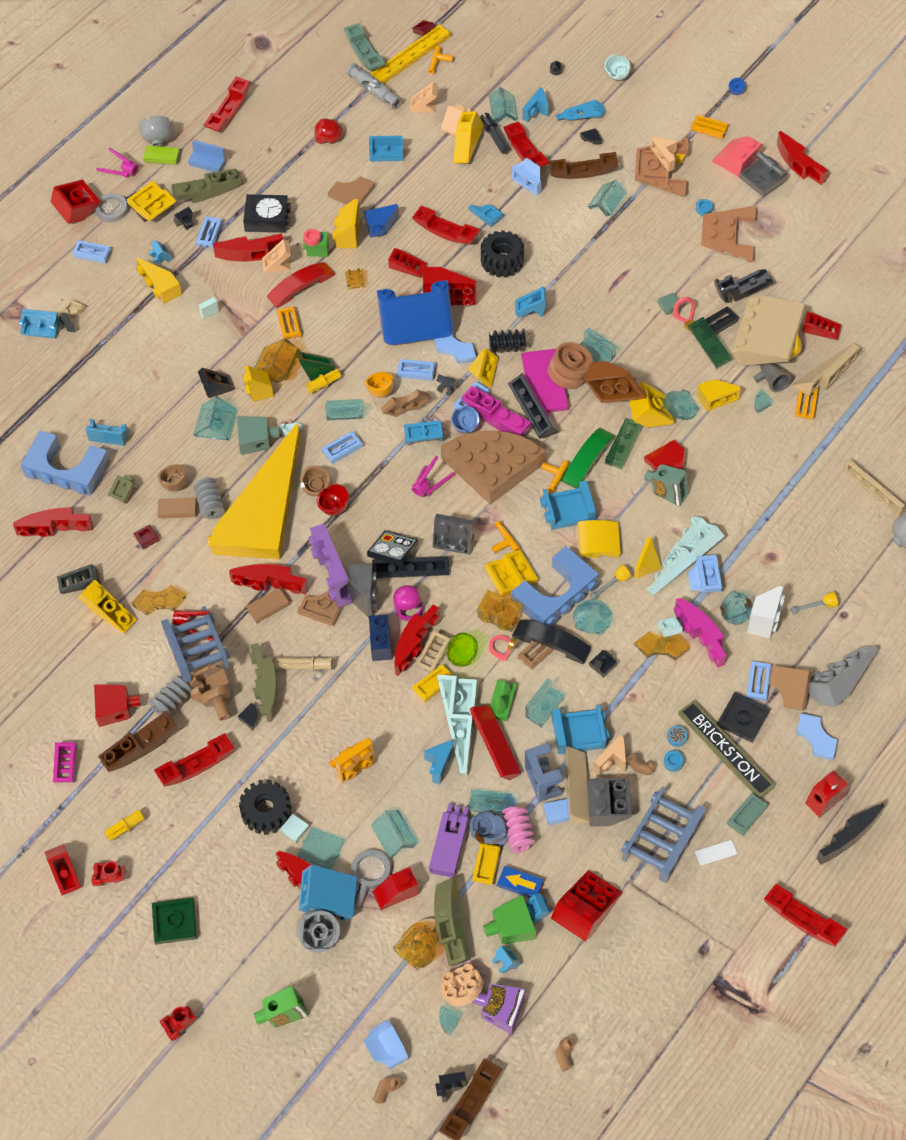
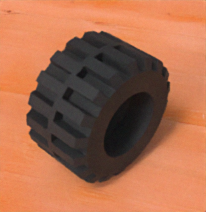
[480,230,524,278]

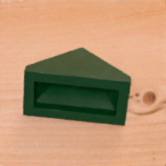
[297,351,335,381]

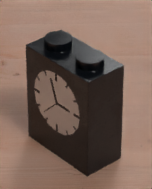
[243,194,292,233]

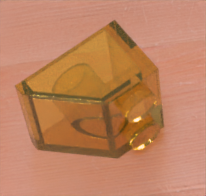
[254,338,301,383]

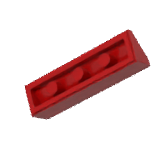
[470,705,521,781]

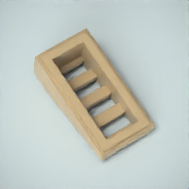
[415,631,452,673]

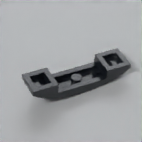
[512,619,591,665]

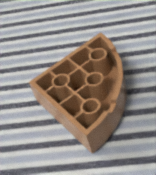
[441,431,546,505]

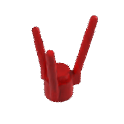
[172,610,213,641]

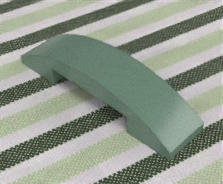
[344,23,385,71]

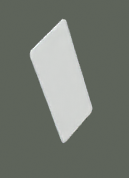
[695,840,737,866]

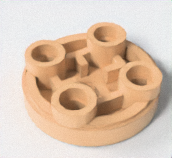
[441,964,483,1006]

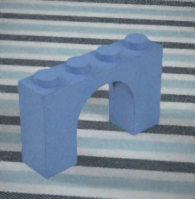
[21,431,110,496]
[511,546,599,626]

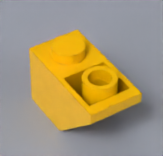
[242,366,273,402]

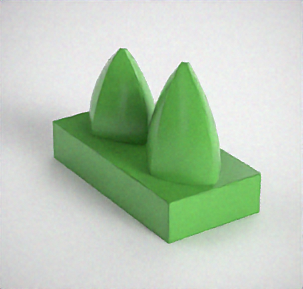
[490,679,517,721]

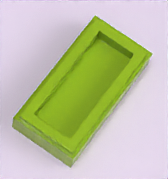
[143,145,180,165]

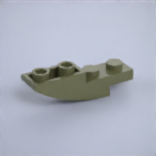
[171,168,242,203]
[249,643,278,722]
[434,878,471,966]

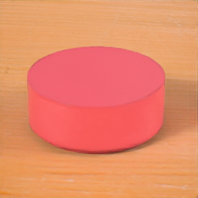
[303,229,321,246]

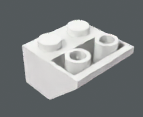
[747,586,785,639]

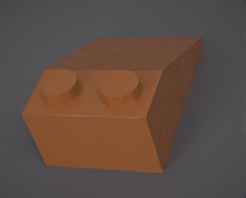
[583,361,647,403]

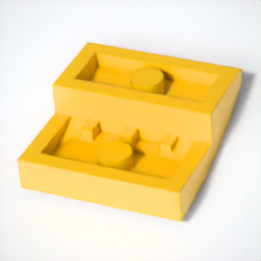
[127,181,176,221]
[577,520,621,559]
[484,550,538,597]

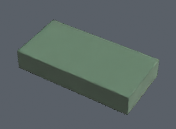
[727,793,768,836]

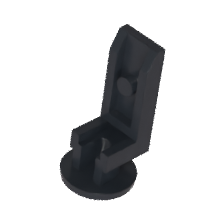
[714,269,774,303]

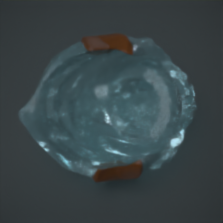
[720,591,753,625]

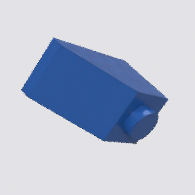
[364,204,399,238]

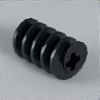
[489,328,526,353]

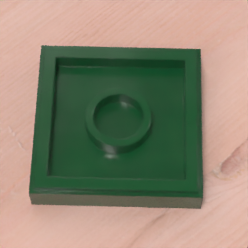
[152,897,197,945]

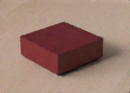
[412,20,435,36]
[133,524,159,550]

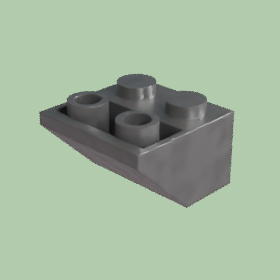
[348,564,377,618]
[587,778,632,827]

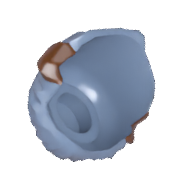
[469,810,506,844]

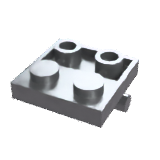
[739,151,788,197]
[432,513,475,555]

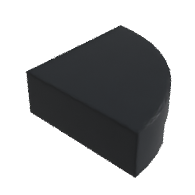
[580,128,602,145]
[59,314,75,332]
[238,702,258,730]

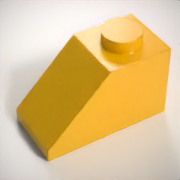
[697,379,741,412]

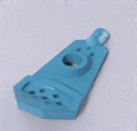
[556,100,606,121]

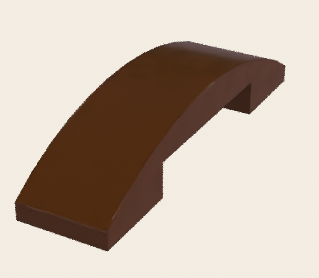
[549,152,618,179]
[439,1058,503,1140]

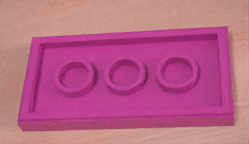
[521,349,568,413]

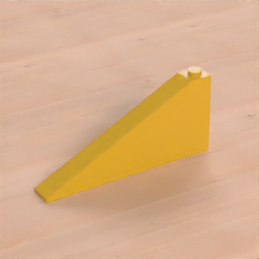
[208,424,301,560]

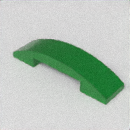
[562,428,615,489]

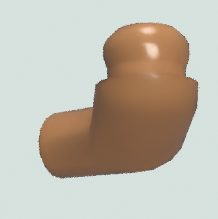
[627,754,656,776]
[555,1037,574,1072]
[373,1076,402,1104]

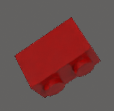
[50,179,101,224]

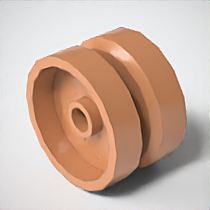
[547,342,593,389]

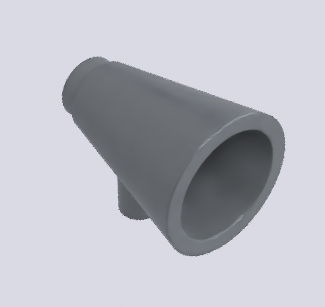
[753,363,792,392]

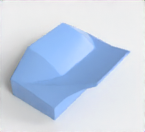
[512,158,542,196]
[688,555,722,592]
[363,1020,408,1070]

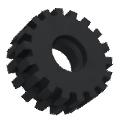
[239,780,292,835]

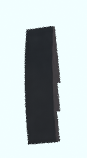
[817,803,885,865]

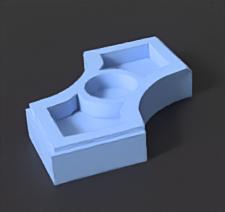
[434,335,476,364]
[796,713,837,760]

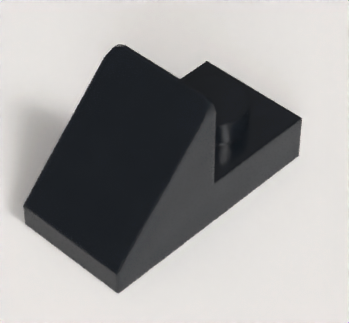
[198,368,235,398]

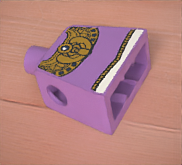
[472,984,526,1034]

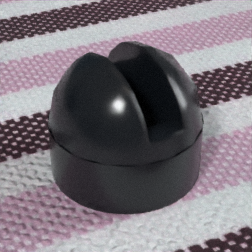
[550,61,563,76]

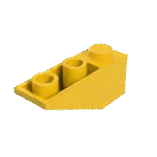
[453,111,484,164]
[136,258,182,304]
[77,580,137,634]

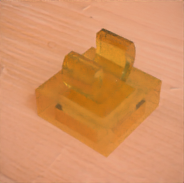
[345,268,365,289]

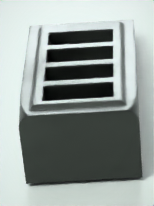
[57,564,101,594]

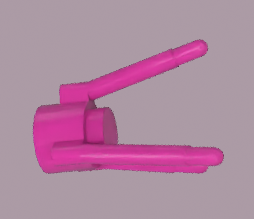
[96,148,139,178]
[411,456,455,497]

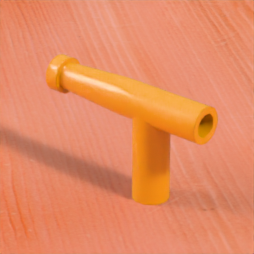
[428,46,453,74]
[541,460,569,493]
[491,521,521,553]

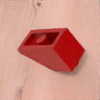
[45,844,81,896]
[372,867,419,910]

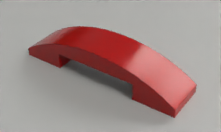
[204,76,251,132]
[504,121,549,167]
[412,205,480,244]
[267,262,335,308]
[154,733,235,787]
[764,883,848,947]

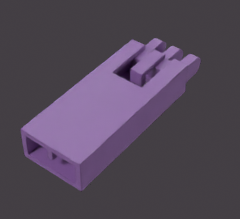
[429,803,469,878]

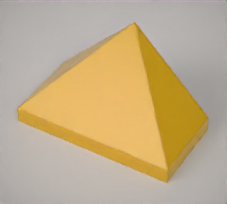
[468,348,498,387]
[634,537,662,578]

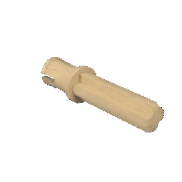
[273,656,333,671]

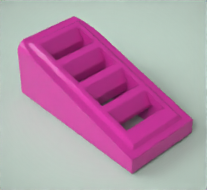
[53,742,77,783]

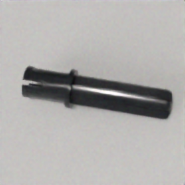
[480,113,510,154]

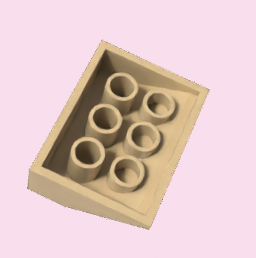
[731,296,806,366]

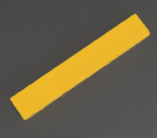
[370,24,451,84]

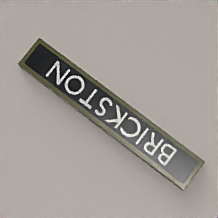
[678,700,775,799]

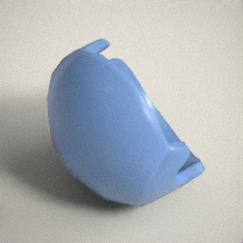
[451,406,480,434]

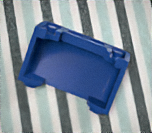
[377,280,454,345]

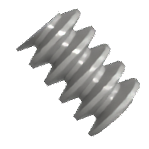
[194,477,225,519]
[149,675,192,715]

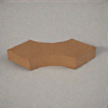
[381,389,431,417]

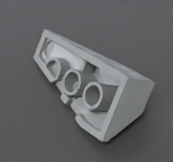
[808,646,878,707]

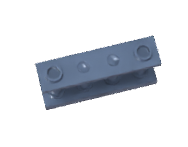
[161,606,231,683]
[621,786,706,883]

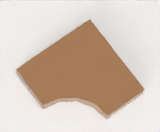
[328,176,375,206]
[298,589,344,627]
[769,665,812,711]

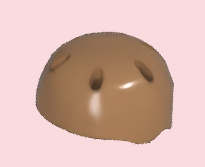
[158,464,188,491]
[301,466,330,497]

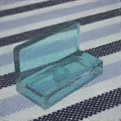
[489,87,518,123]
[587,180,626,217]
[580,327,616,363]
[325,399,363,421]
[525,678,564,728]
[469,789,512,815]
[371,810,418,858]

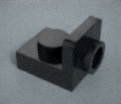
[435,1071,466,1103]

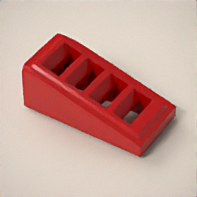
[388,248,427,278]
[802,311,841,340]

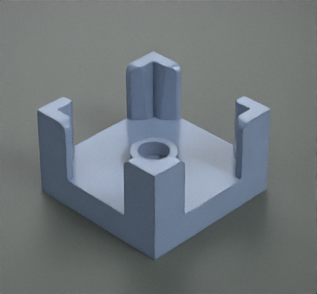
[524,743,563,803]

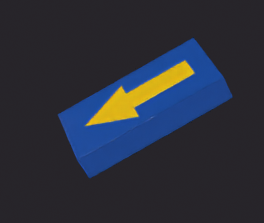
[497,866,543,898]

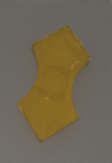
[132,585,186,615]
[634,631,690,661]

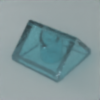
[193,396,237,441]

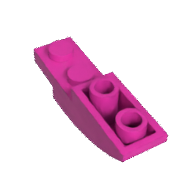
[461,386,532,436]
[674,598,726,668]

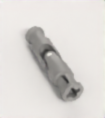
[347,63,402,110]

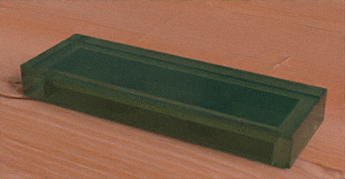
[688,317,732,369]
[605,418,642,470]

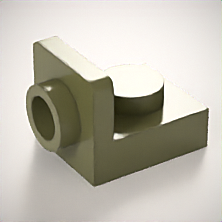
[108,475,139,504]

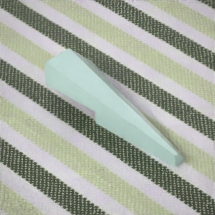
[646,516,725,596]
[437,675,478,775]

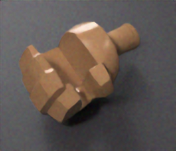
[189,665,232,721]

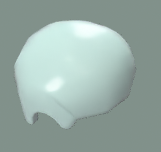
[604,54,631,80]

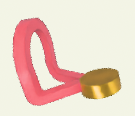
[673,297,696,331]
[489,635,517,661]

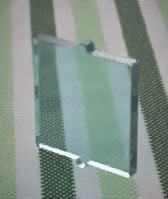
[298,827,344,869]

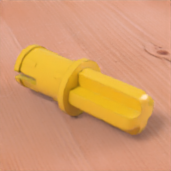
[306,369,341,394]
[104,809,145,841]

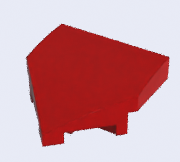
[644,440,686,470]

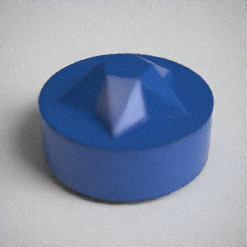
[729,78,745,95]

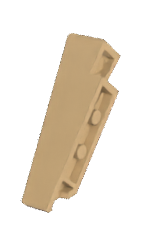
[793,343,865,396]

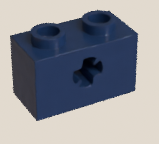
[369,614,392,661]

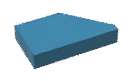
[469,205,503,227]

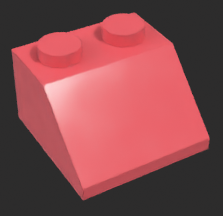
[712,136,762,177]

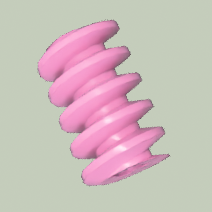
[502,807,535,853]

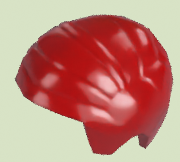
[314,118,343,144]
[316,484,349,516]

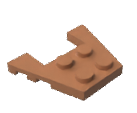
[635,138,688,197]
[701,206,756,262]

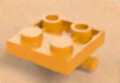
[329,737,375,783]

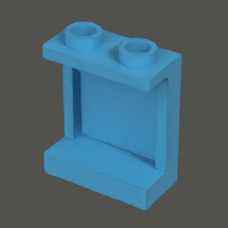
[540,480,596,530]
[552,704,609,754]
[298,865,358,922]

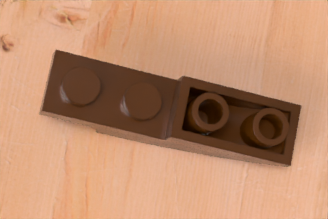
[98,711,178,772]

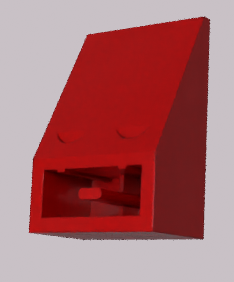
[423,267,477,306]
[551,870,623,942]

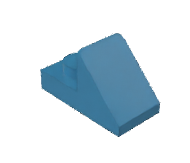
[522,87,549,122]
[515,286,546,317]
[424,740,454,785]

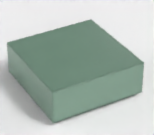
[658,293,682,315]

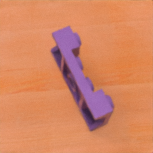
[308,524,352,607]

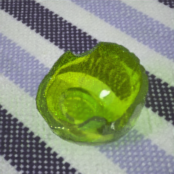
[446,632,478,667]

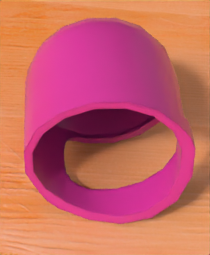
[393,585,423,621]

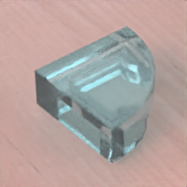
[754,389,773,413]
[439,1006,461,1036]

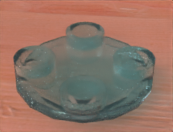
[663,390,699,420]
[573,600,612,635]

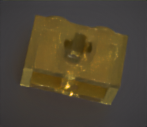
[477,590,523,632]

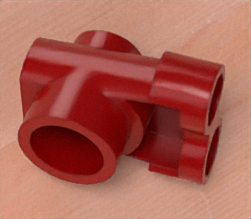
[91,861,126,886]
[159,1005,197,1042]

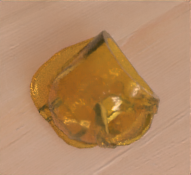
[393,922,438,971]

